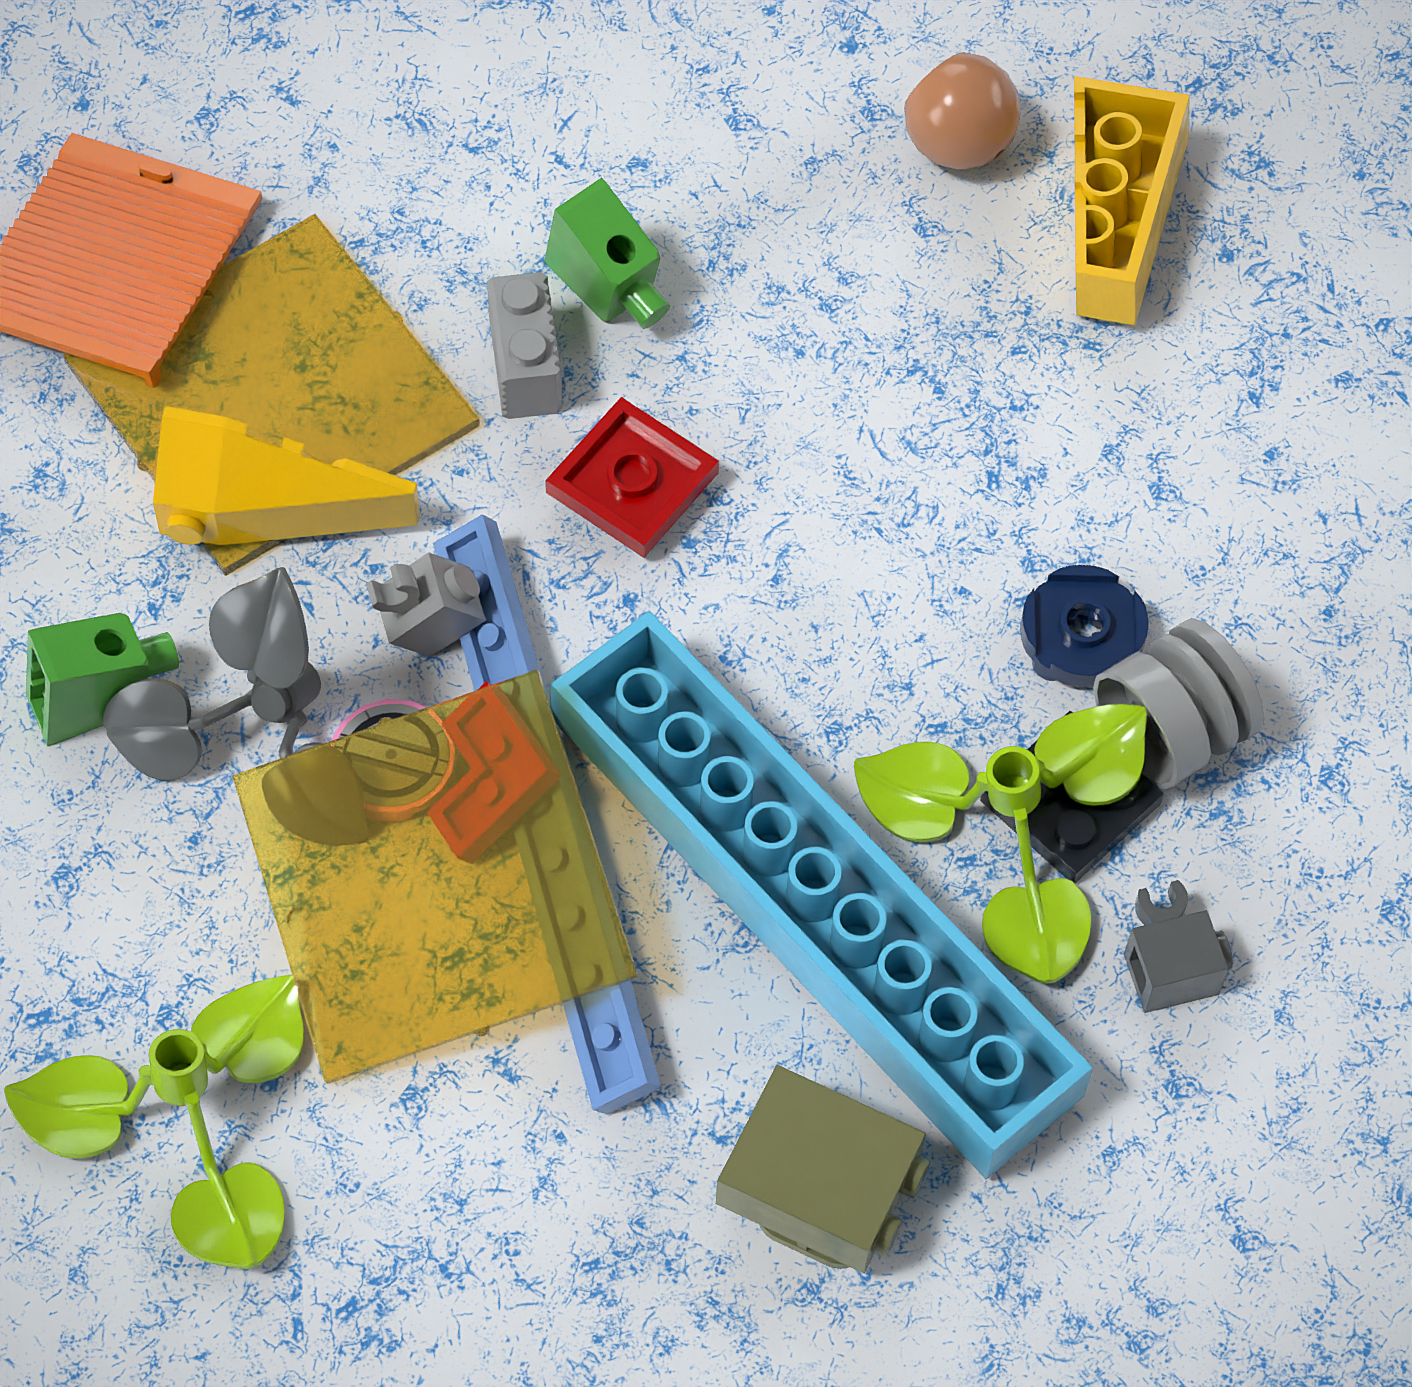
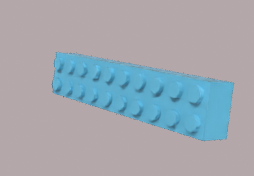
[551,610,1093,1179]

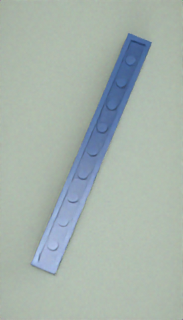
[433,514,662,1114]

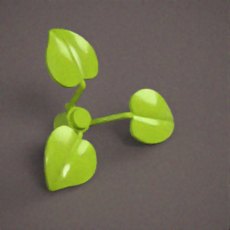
[854,704,1147,984]
[4,974,304,1270]

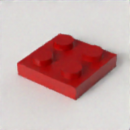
[545,397,719,558]

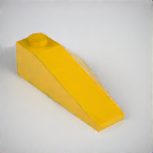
[153,406,420,545]

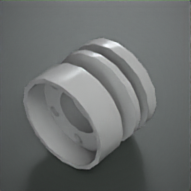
[1093,618,1264,790]

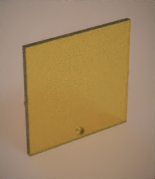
[63,214,480,576]
[232,669,639,1084]

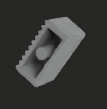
[487,272,562,419]

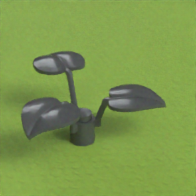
[103,567,371,846]

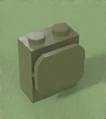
[715,1064,931,1273]

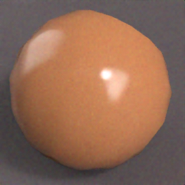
[904,52,1021,171]

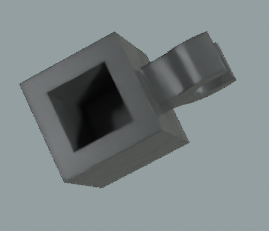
[1124,880,1233,1013]

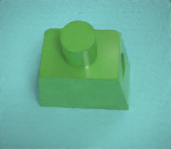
[544,177,670,329]
[26,612,179,746]

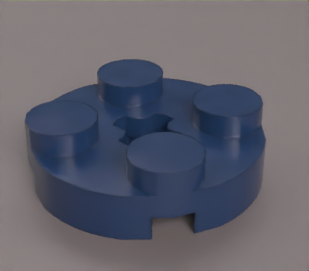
[1020,565,1149,687]

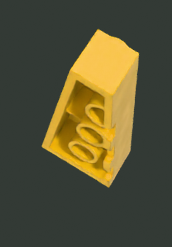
[1074,76,1190,326]

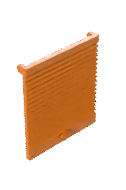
[0,133,263,388]

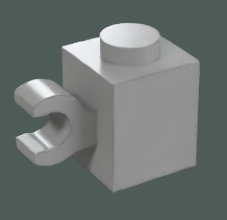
[366,552,486,657]

